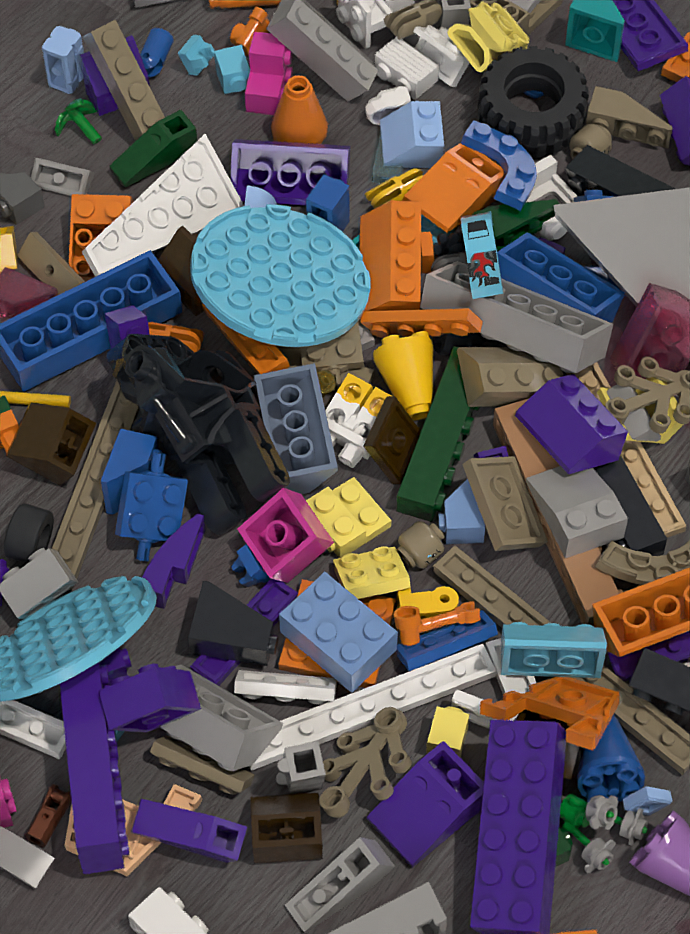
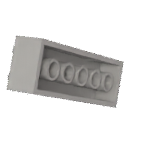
[420,261,613,373]

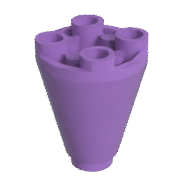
[629,810,690,896]

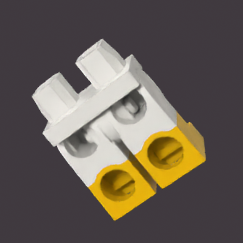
[325,373,400,468]

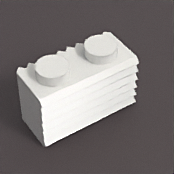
[375,36,439,100]

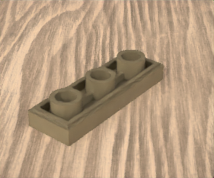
[17,232,85,296]
[150,735,255,794]

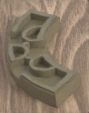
[595,540,690,585]

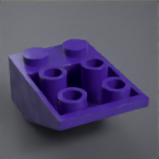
[367,741,484,868]

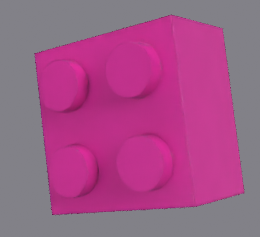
[237,488,334,583]

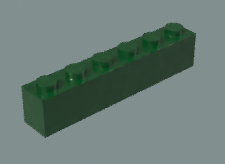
[396,346,480,522]

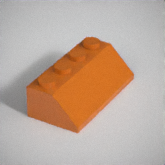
[359,200,421,319]
[592,567,690,657]

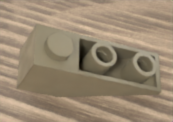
[586,86,673,148]

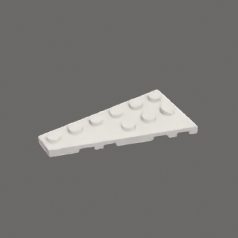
[82,134,244,277]

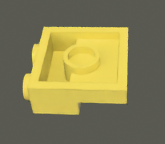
[306,477,392,558]

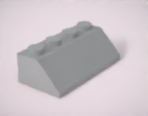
[266,0,378,101]
[160,664,283,771]

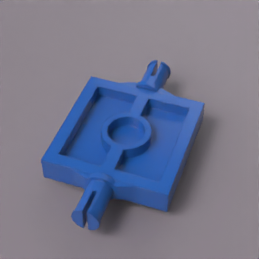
[115,452,188,561]

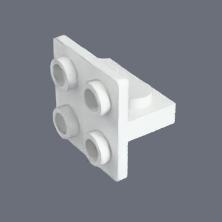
[336,0,393,49]
[413,25,470,87]

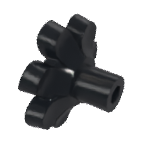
[433,233,465,261]

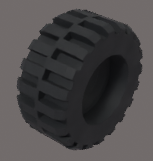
[478,46,589,158]

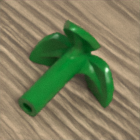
[55,98,102,145]

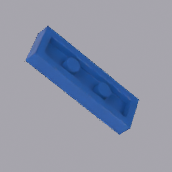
[396,610,498,671]

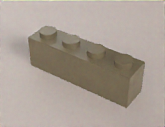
[83,20,165,140]

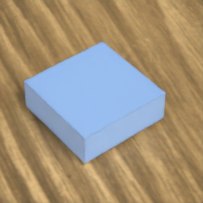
[623,786,673,816]

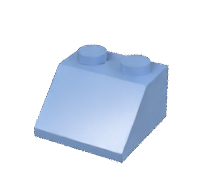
[380,101,444,168]

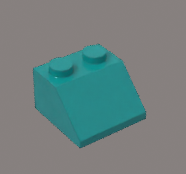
[565,0,625,62]

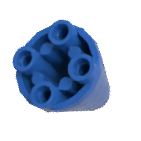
[577,715,645,802]

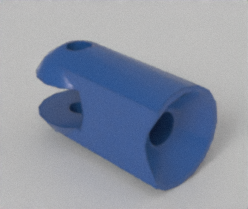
[140,28,174,77]

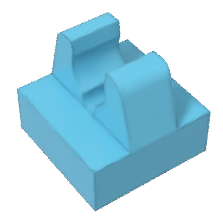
[178,35,215,75]

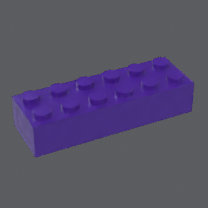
[60,661,130,874]
[470,719,566,934]

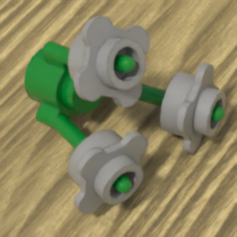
[560,794,648,873]

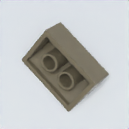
[457,347,563,407]

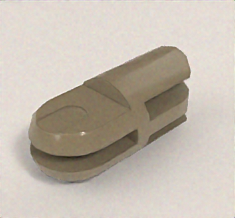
[384,0,442,40]

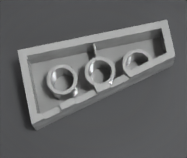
[328,882,447,934]

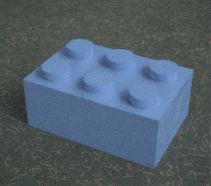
[279,572,398,693]

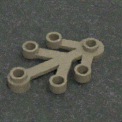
[604,357,690,433]
[319,707,412,818]

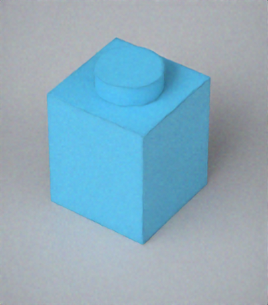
[214,45,250,94]

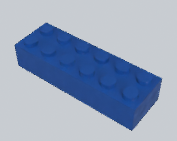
[0,250,182,392]

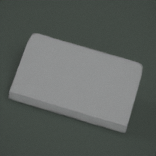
[31,158,95,196]
[607,384,661,442]

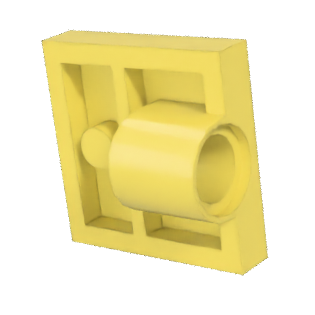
[333,546,411,599]

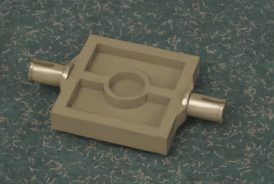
[300,322,364,391]

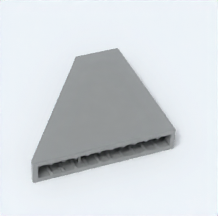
[554,187,690,366]

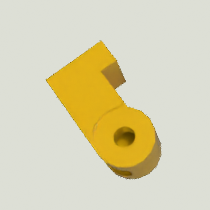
[396,586,459,619]

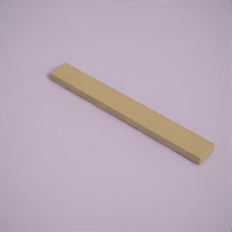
[566,362,686,538]

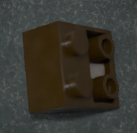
[158,226,204,316]
[6,402,96,485]
[251,792,323,863]

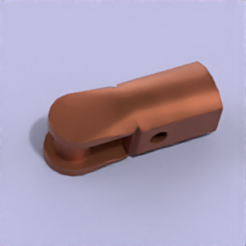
[25,784,72,847]

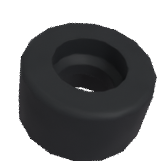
[4,503,54,564]

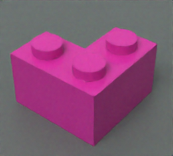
[245,32,293,115]

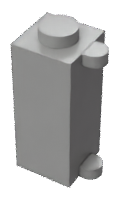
[276,741,326,794]

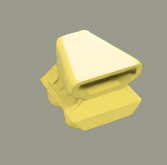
[448,1,529,72]

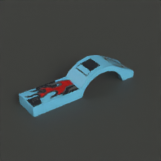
[461,211,503,299]

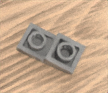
[0,826,54,889]

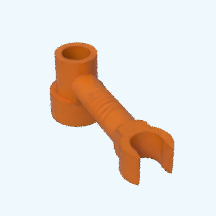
[394,601,481,646]

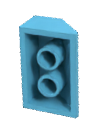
[501,622,607,678]

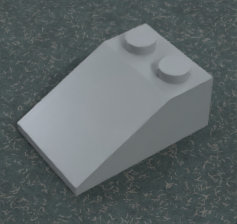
[526,466,628,559]

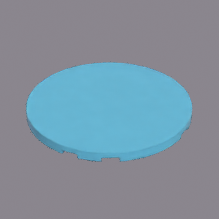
[190,204,371,347]
[0,576,157,702]

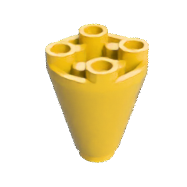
[373,331,433,421]

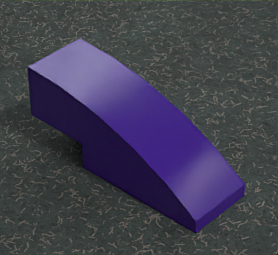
[142,514,205,609]

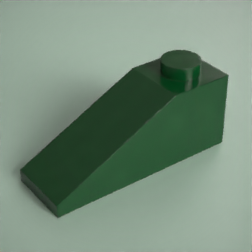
[472,199,559,252]

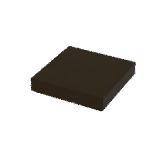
[363,396,421,484]

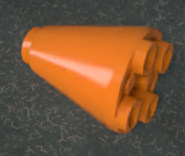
[271,75,328,144]

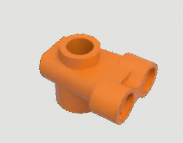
[230,7,270,56]

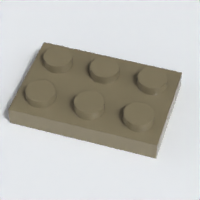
[462,456,548,551]

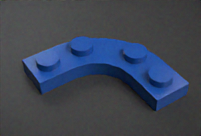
[461,120,537,211]

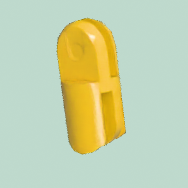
[364,168,424,209]

